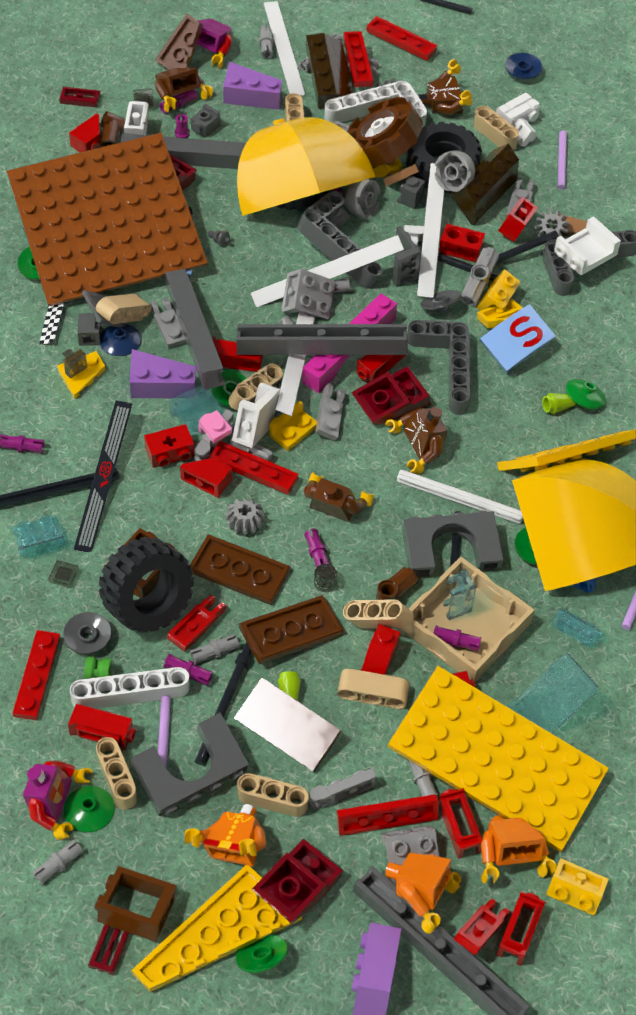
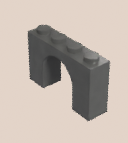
[402,510,503,577]
[130,713,249,816]

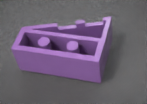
[223,61,282,110]
[130,349,196,399]
[352,922,401,1015]

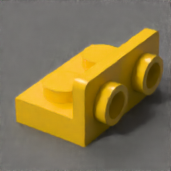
[476,269,520,311]
[269,401,317,451]
[546,858,609,915]

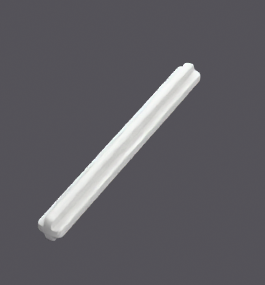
[397,470,523,524]

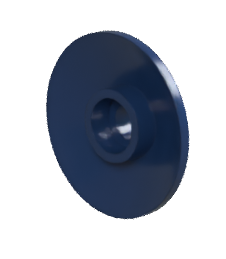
[505,53,542,79]
[100,324,141,356]

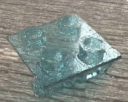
[169,385,223,437]
[11,515,65,558]

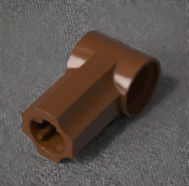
[100,111,125,147]
[376,567,418,600]

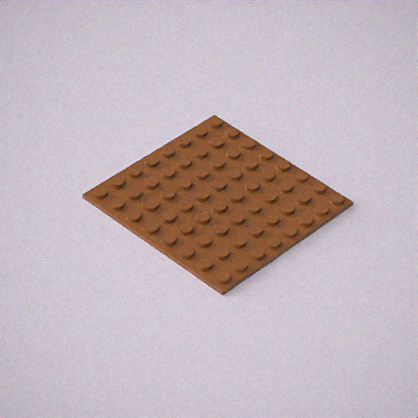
[7,133,208,306]

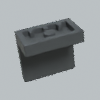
[392,226,421,287]

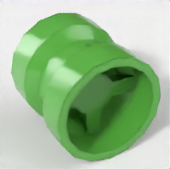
[84,656,112,679]

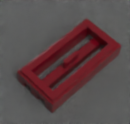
[59,87,101,108]
[88,924,130,975]

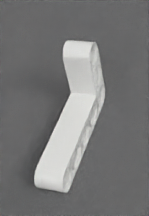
[324,81,427,126]

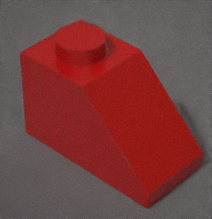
[69,113,101,153]
[498,196,538,242]
[180,458,232,498]
[361,624,401,675]

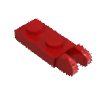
[167,594,227,652]
[454,898,510,956]

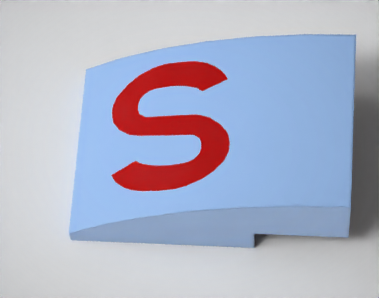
[480,304,556,374]

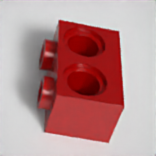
[439,224,485,263]

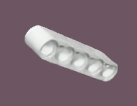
[70,667,190,709]

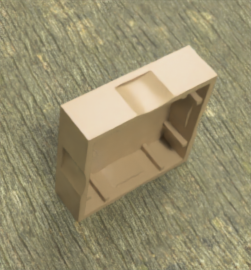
[400,557,534,683]

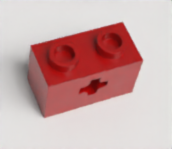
[144,424,195,468]

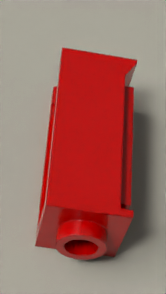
[213,336,263,372]
[356,355,405,382]
[68,704,136,750]
[438,788,482,858]
[496,892,545,966]

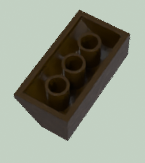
[306,33,353,109]
[450,143,519,225]

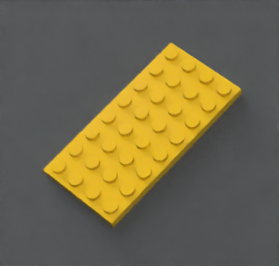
[387,666,609,852]

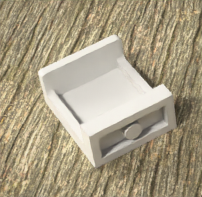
[554,216,621,275]
[232,383,280,448]

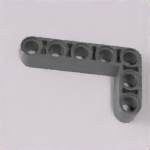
[297,191,382,288]
[543,230,636,296]
[407,320,470,415]

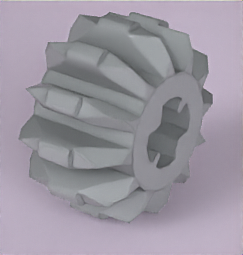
[535,208,570,237]
[226,497,264,536]

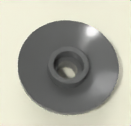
[420,290,461,313]
[63,612,111,655]

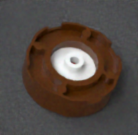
[347,97,423,169]

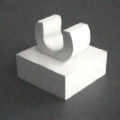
[515,119,537,147]
[404,225,424,245]

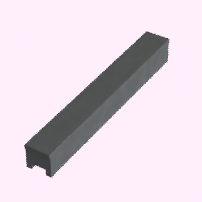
[120,133,246,169]
[165,269,225,390]
[236,324,408,355]
[353,865,529,1015]

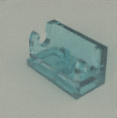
[443,569,476,620]

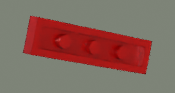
[366,16,438,60]
[343,31,373,87]
[209,441,299,495]
[12,630,61,721]
[337,794,438,836]

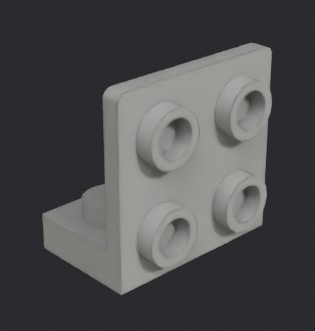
[281,269,335,320]
[380,825,439,886]

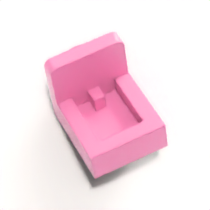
[198,410,232,443]

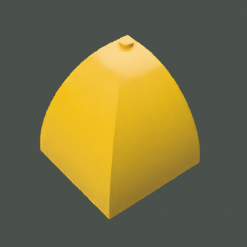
[237,117,375,216]
[512,459,636,591]

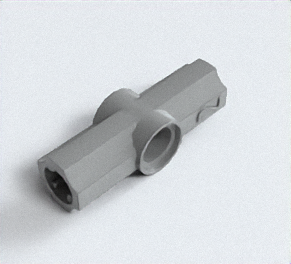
[460,247,499,307]

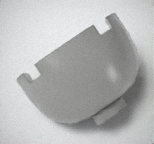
[434,151,475,192]
[343,179,380,219]

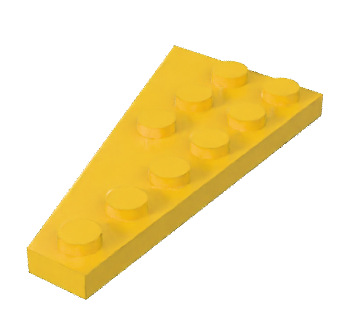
[497,429,636,472]
[132,865,302,992]

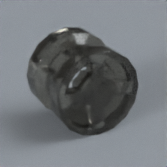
[314,564,337,592]

